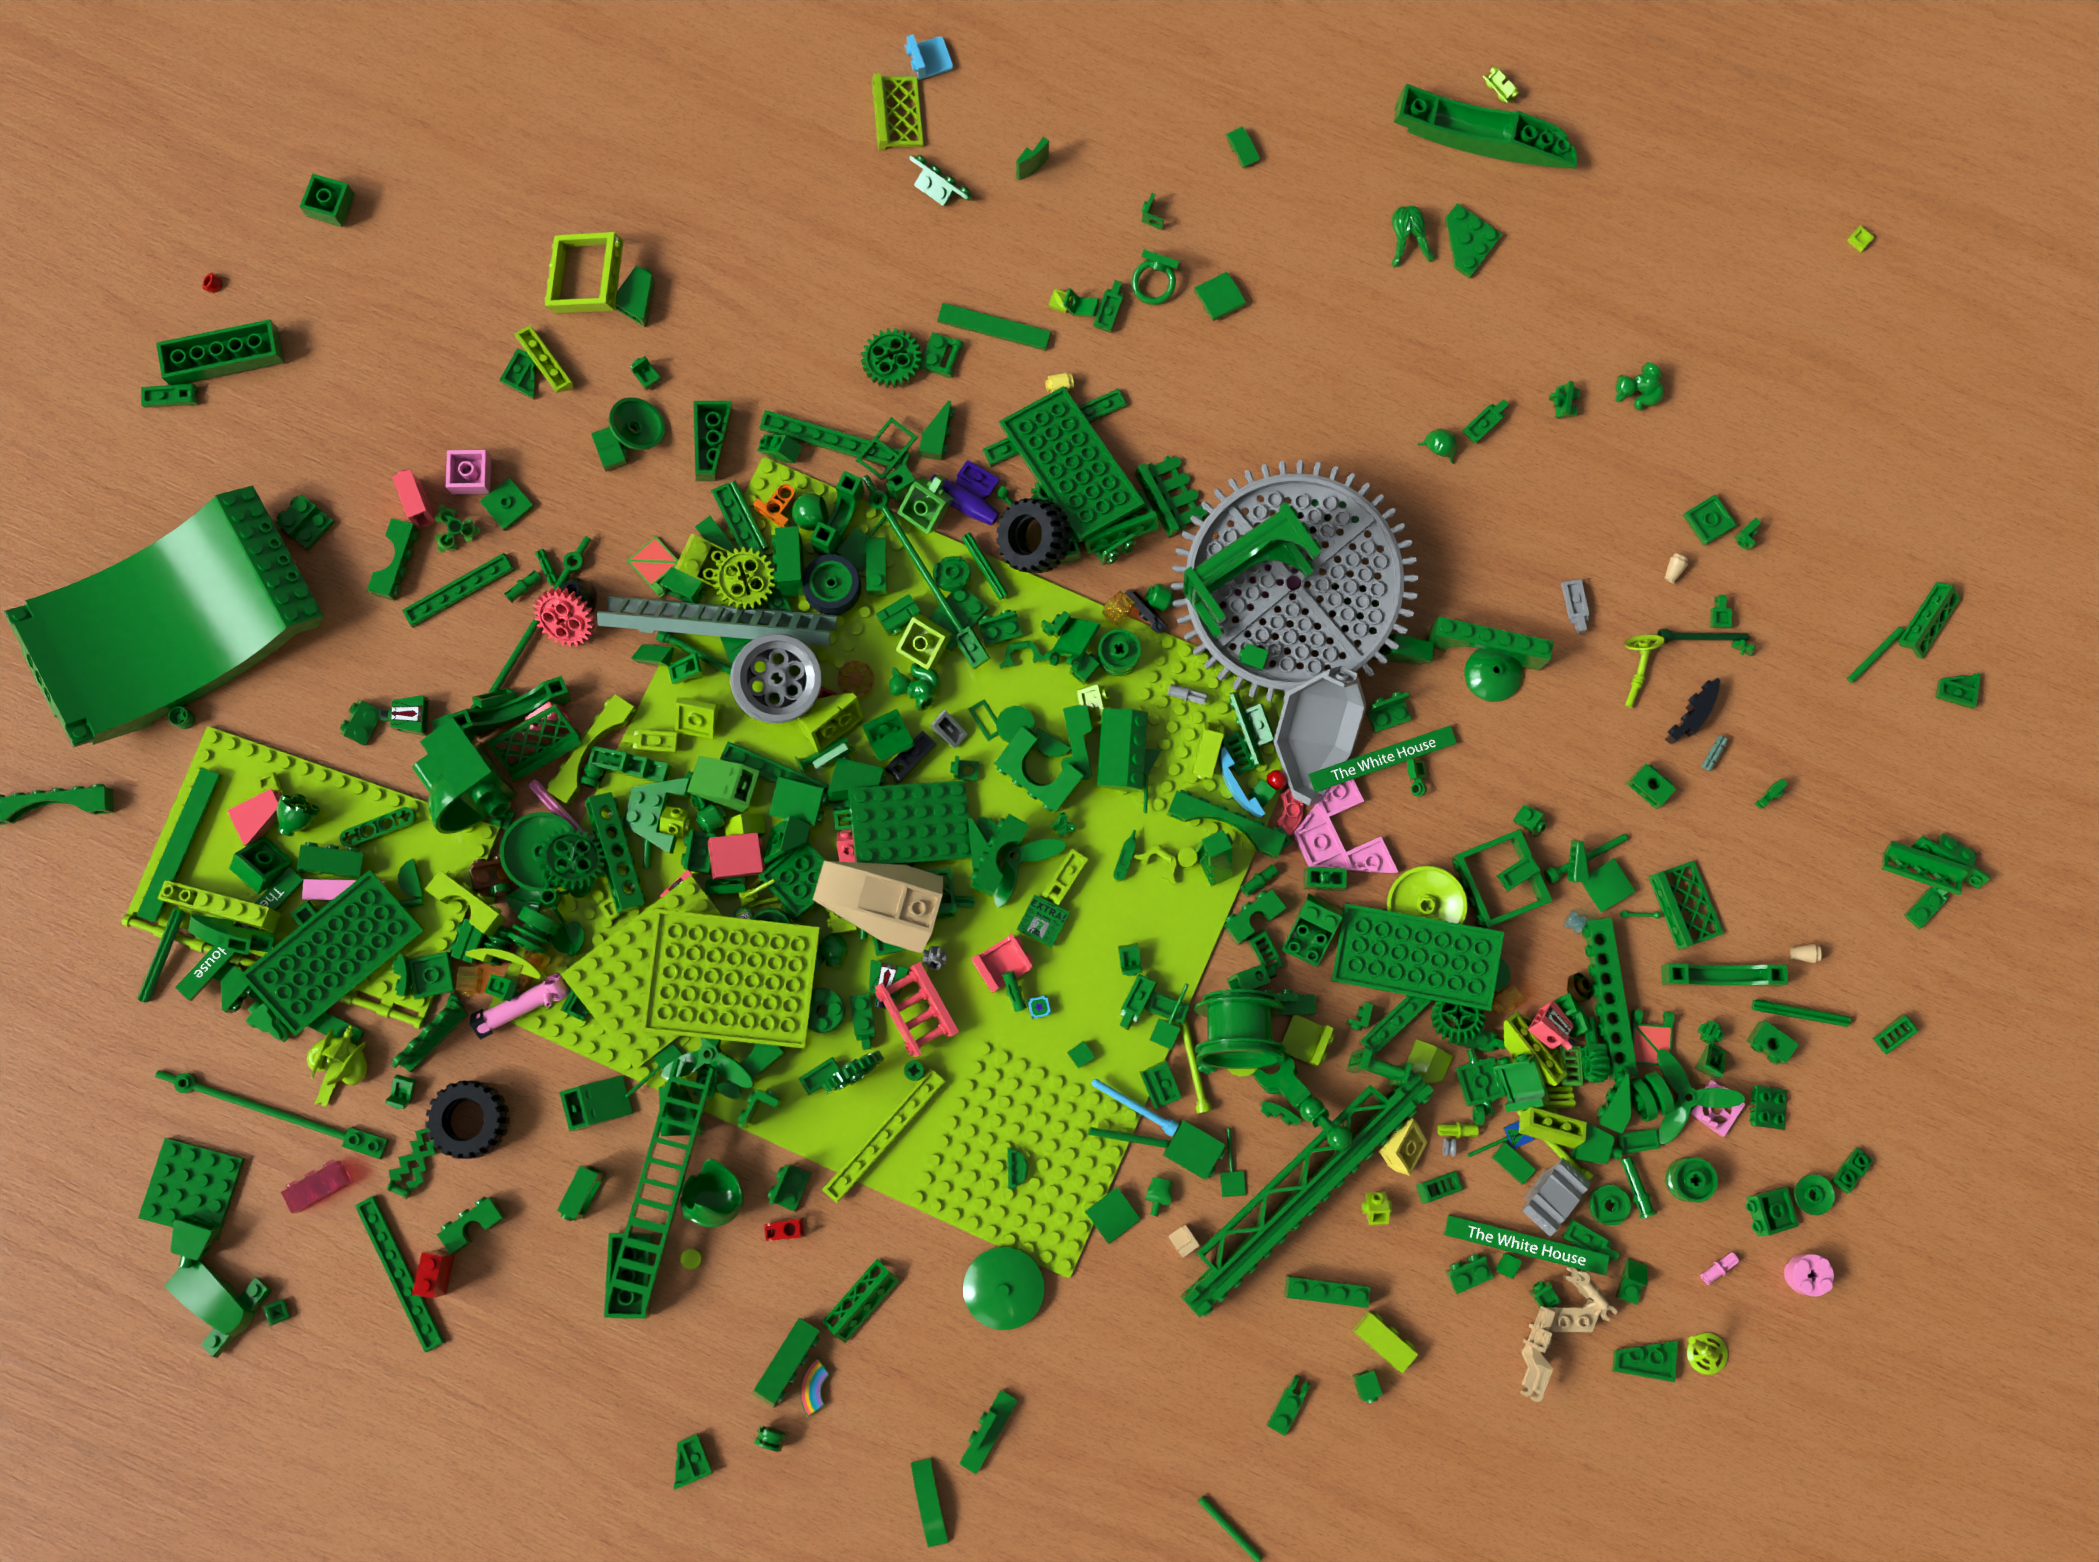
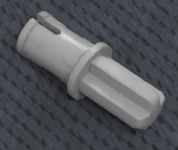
[1168,684,1207,705]

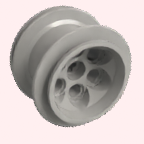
[730,633,822,723]

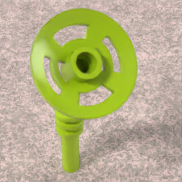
[1625,635,1665,708]
[1687,1333,1728,1375]

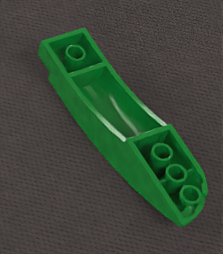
[1394,83,1577,169]

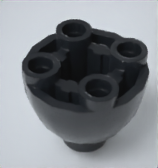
[560,578,597,613]

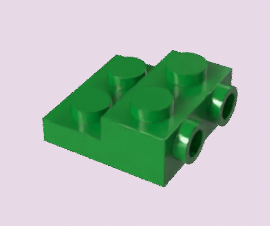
[276,495,335,550]
[1746,1186,1799,1237]

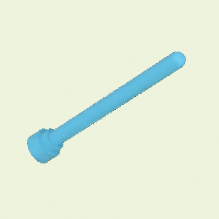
[1092,1079,1179,1137]

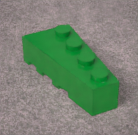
[693,401,732,481]
[752,1318,820,1408]

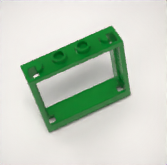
[1452,829,1552,929]

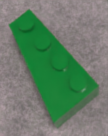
[1195,830,1233,886]

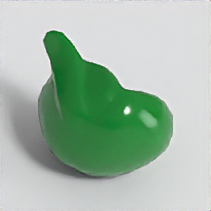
[1417,428,1458,464]

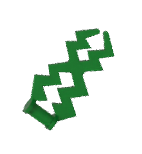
[387,1128,436,1199]

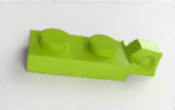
[623,730,679,753]

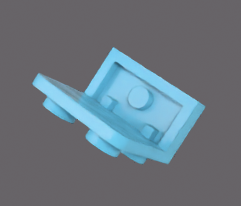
[905,34,953,80]

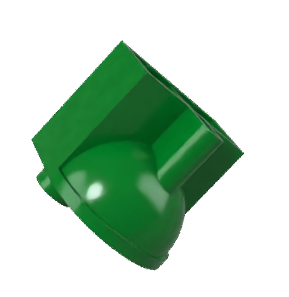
[412,718,517,834]

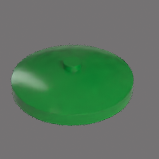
[500,812,582,892]
[963,1246,1045,1330]

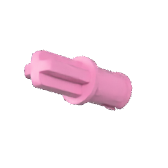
[1700,1253,1739,1285]

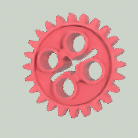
[533,587,596,647]

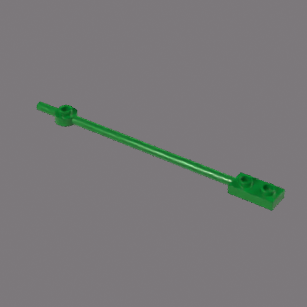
[862,475,991,669]
[470,536,592,739]
[155,1070,389,1159]

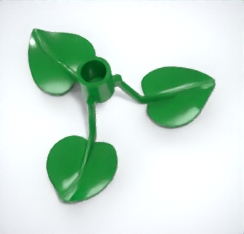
[505,866,594,956]

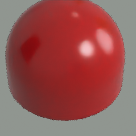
[202,273,222,293]
[1267,770,1287,790]

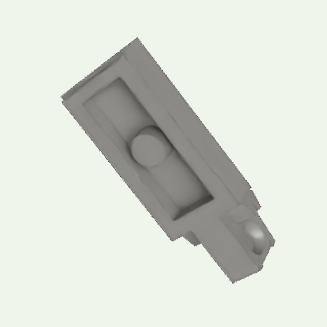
[1561,579,1590,634]

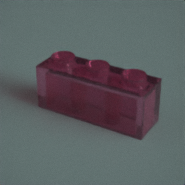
[281,1159,353,1214]

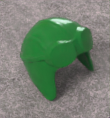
[680,1159,744,1227]

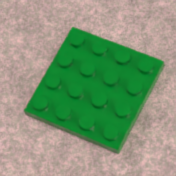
[138,1138,245,1239]

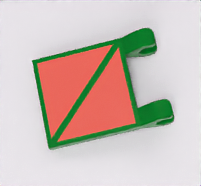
[1631,1010,1675,1065]

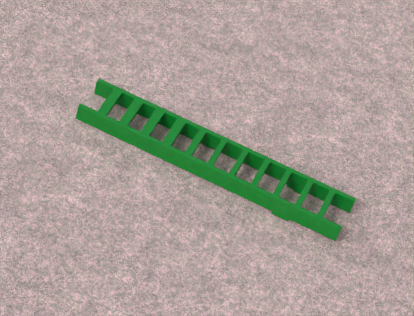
[605,1058,716,1313]

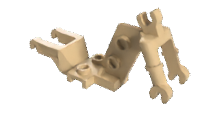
[1520,1267,1617,1402]

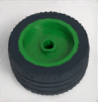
[802,554,861,615]

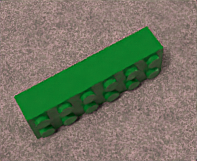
[156,319,284,385]

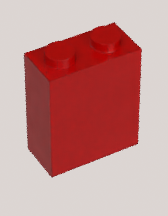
[412,1250,455,1298]

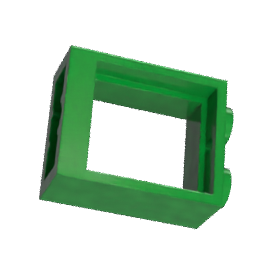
[557,1165,606,1221]

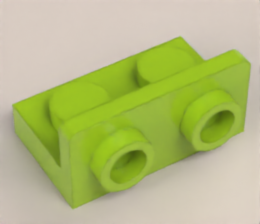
[1077,685,1112,728]

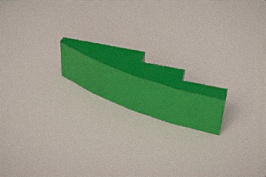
[588,746,672,782]

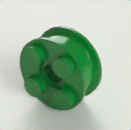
[807,988,845,1033]

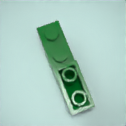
[188,914,275,955]

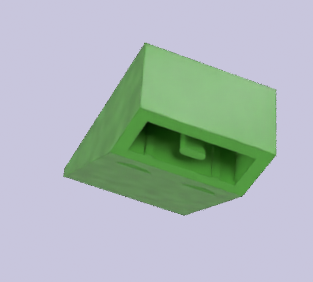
[687,756,760,812]

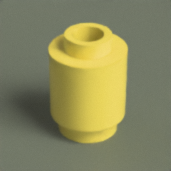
[1045,373,1074,393]

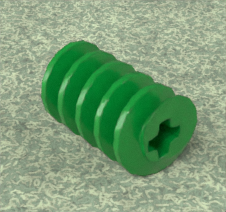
[480,925,517,967]

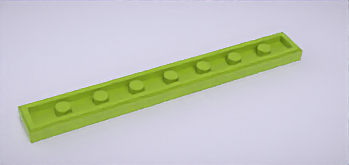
[822,1068,946,1203]

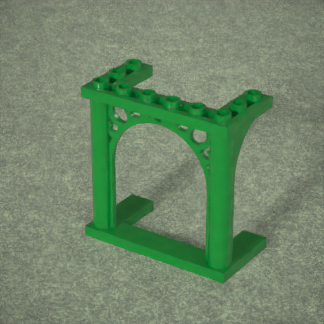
[1183,502,1322,640]

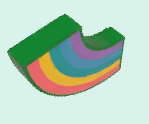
[800,1357,830,1417]

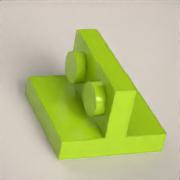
[675,697,721,740]

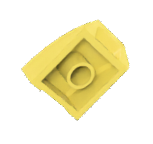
[1378,1117,1428,1175]

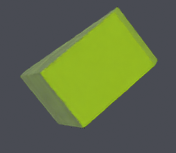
[725,814,766,836]

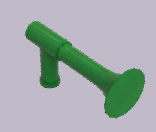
[795,737,852,774]

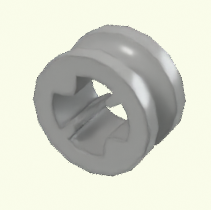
[1442,1138,1456,1157]

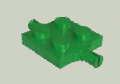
[1455,1048,1506,1116]

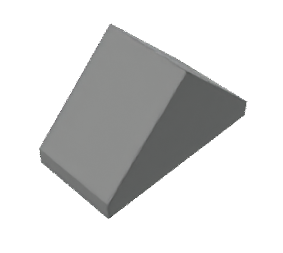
[931,710,967,748]

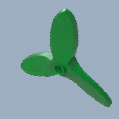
[977,817,1067,908]
[662,1038,754,1088]
[1657,1049,1745,1144]

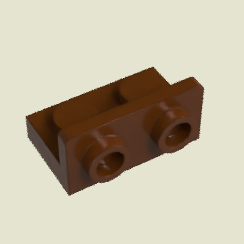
[469,856,514,891]

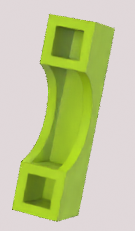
[425,870,506,937]

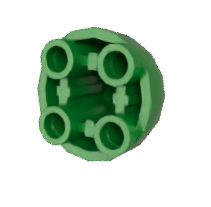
[276,793,320,836]

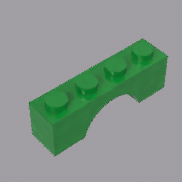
[367,518,419,601]
[970,814,1030,897]
[1284,1276,1370,1308]

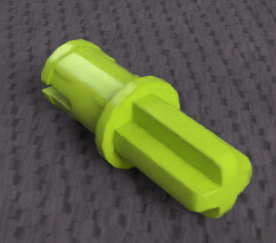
[1437,1122,1479,1138]

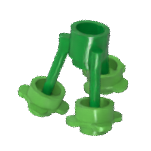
[434,504,481,553]

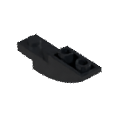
[1665,678,1720,744]

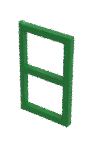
[855,417,918,481]

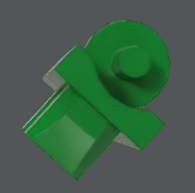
[1549,381,1580,419]

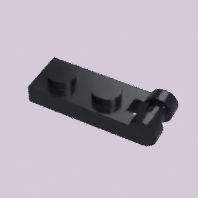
[884,731,937,784]

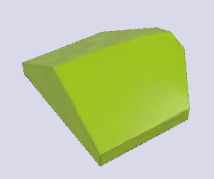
[1406,1039,1453,1083]

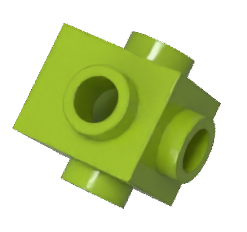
[659,806,691,838]
[1362,1192,1392,1225]

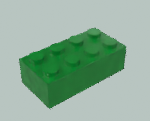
[604,1232,654,1319]

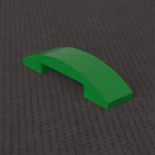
[910,1458,948,1548]

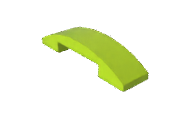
[465,948,547,981]

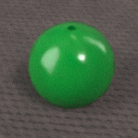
[792,493,828,531]

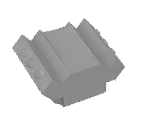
[1522,1157,1590,1236]

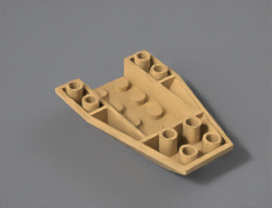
[813,861,943,953]

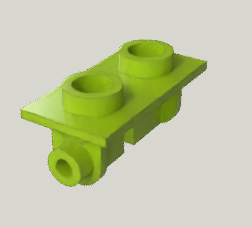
[1483,67,1519,103]

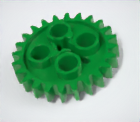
[861,328,922,388]
[538,827,605,890]
[823,1050,884,1094]

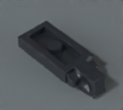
[1123,589,1168,634]

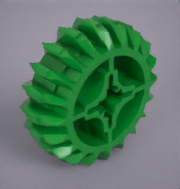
[1431,1001,1486,1045]

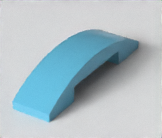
[1219,747,1265,819]

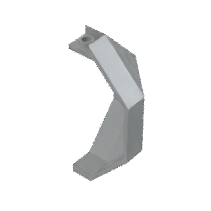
[1273,666,1367,806]

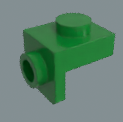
[630,356,661,390]
[1513,805,1547,837]
[1118,943,1142,976]
[385,1074,416,1109]
[1529,1280,1561,1308]

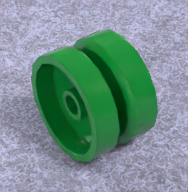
[1097,629,1141,676]
[1630,1071,1675,1123]
[1665,1157,1718,1203]

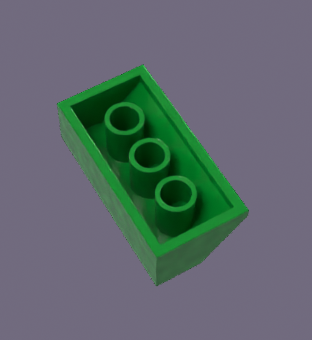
[1097,708,1148,792]

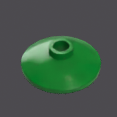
[1794,1174,1835,1215]

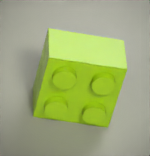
[895,614,952,670]

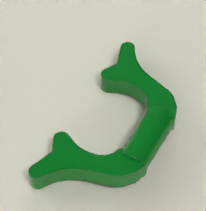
[999,640,1047,669]

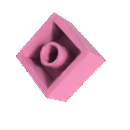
[446,450,491,495]

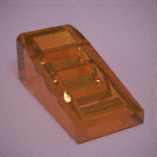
[516,950,544,993]

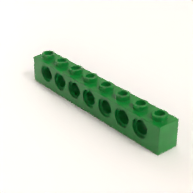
[1582,918,1638,1080]

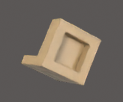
[1168,1225,1200,1257]

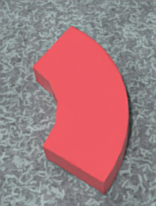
[1276,788,1304,836]

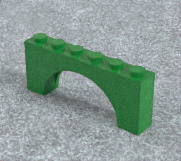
[1427,617,1554,671]

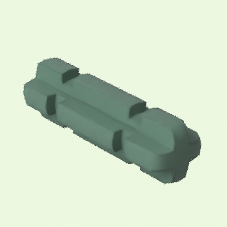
[1701,735,1728,771]

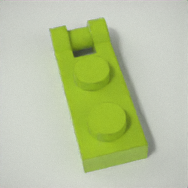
[1042,849,1088,906]

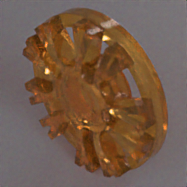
[838,661,874,697]

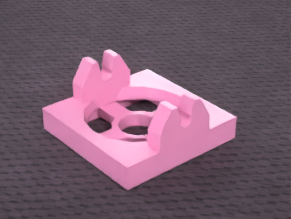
[1690,1080,1745,1137]

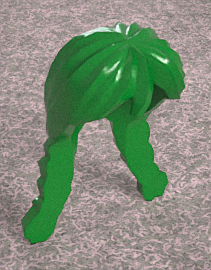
[1391,205,1435,268]

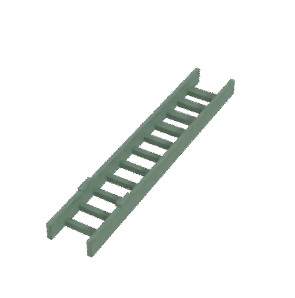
[597,596,837,646]

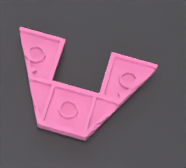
[1293,779,1398,874]

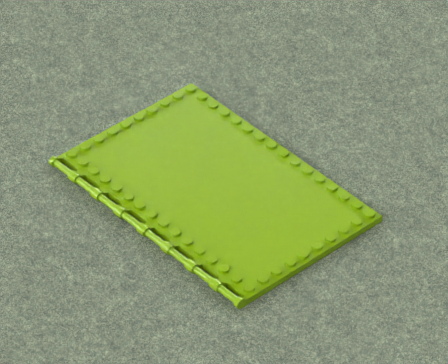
[122,726,501,1029]

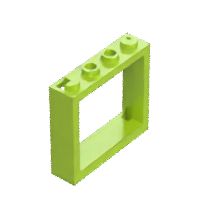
[545,232,624,313]

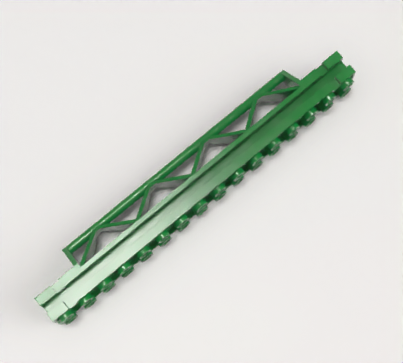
[1180,1072,1434,1318]

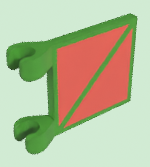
[626,536,678,598]

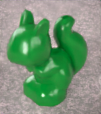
[1615,362,1664,411]
[889,663,940,712]

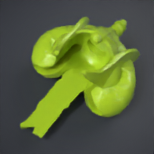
[307,1025,367,1107]

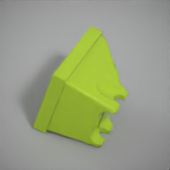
[797,693,864,753]

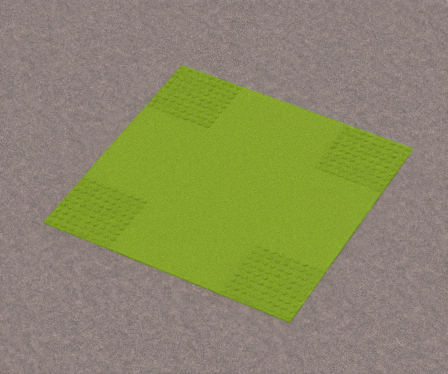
[488,457,1285,1278]

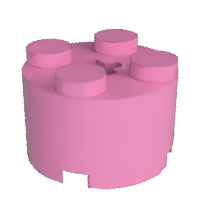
[1784,1253,1834,1296]

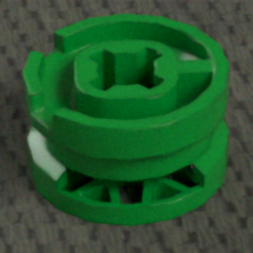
[754,1426,787,1452]

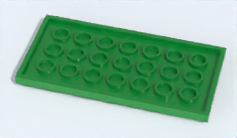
[999,386,1145,543]
[240,869,424,1036]
[1331,903,1504,1011]

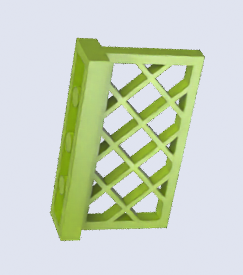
[872,73,923,150]

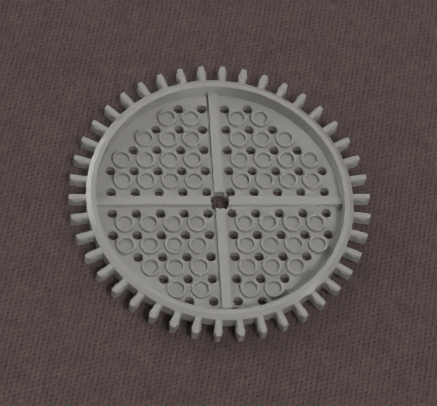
[1171,460,1418,703]

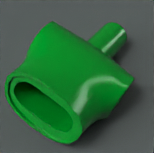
[1145,1177,1173,1217]

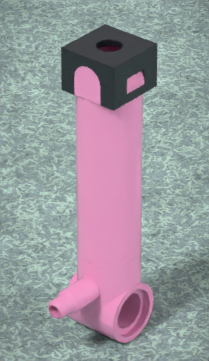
[470,973,571,1040]

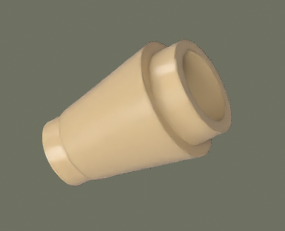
[1664,554,1688,583]
[1790,944,1821,963]

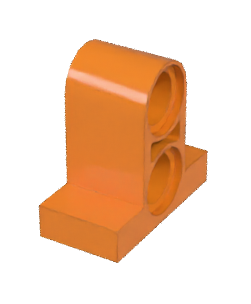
[753,484,796,527]

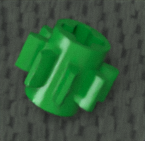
[1697,1021,1725,1045]

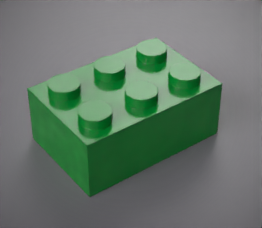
[772,526,804,597]

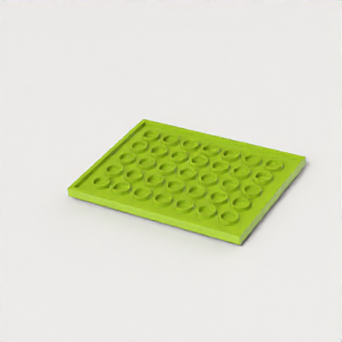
[560,875,723,1070]
[641,909,820,1048]

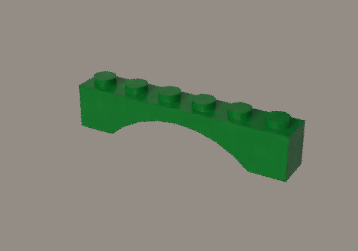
[447,675,571,736]
[0,784,114,825]
[1167,790,1286,860]
[1661,964,1788,987]

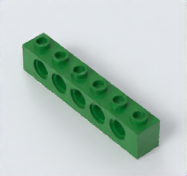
[585,792,646,914]

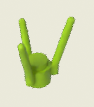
[739,878,779,908]

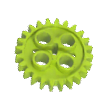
[712,547,775,611]

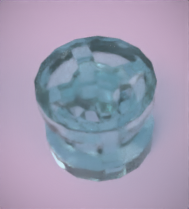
[1563,910,1587,934]

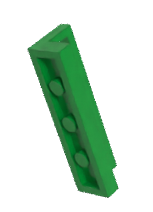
[1898,582,1961,659]
[1882,841,1969,895]
[822,1259,900,1343]

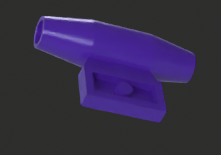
[929,460,1000,526]

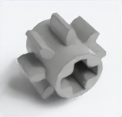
[923,946,947,971]

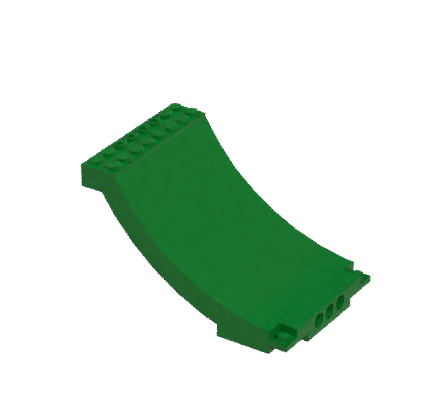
[4,485,324,748]

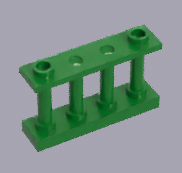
[1346,1048,1413,1087]

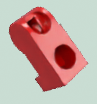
[764,1218,805,1241]

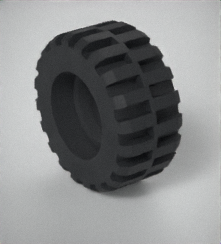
[996,498,1072,573]
[425,1080,509,1159]

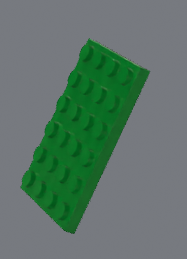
[848,780,972,865]

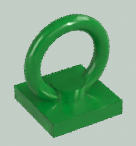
[1131,249,1181,305]

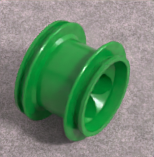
[1194,989,1286,1069]

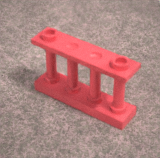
[875,962,959,1057]

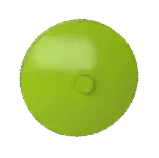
[1387,866,1467,924]

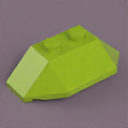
[1504,1011,1567,1086]

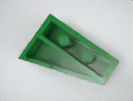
[297,842,364,878]

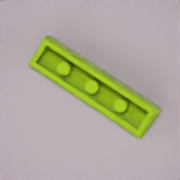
[514,325,573,393]

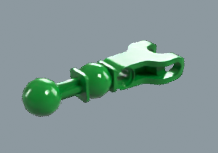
[1253,1052,1353,1151]

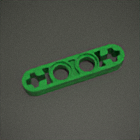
[340,807,417,848]

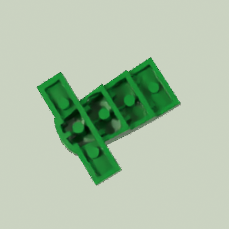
[164,1259,272,1358]

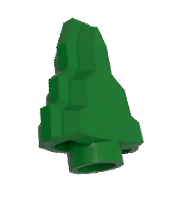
[245,999,291,1042]

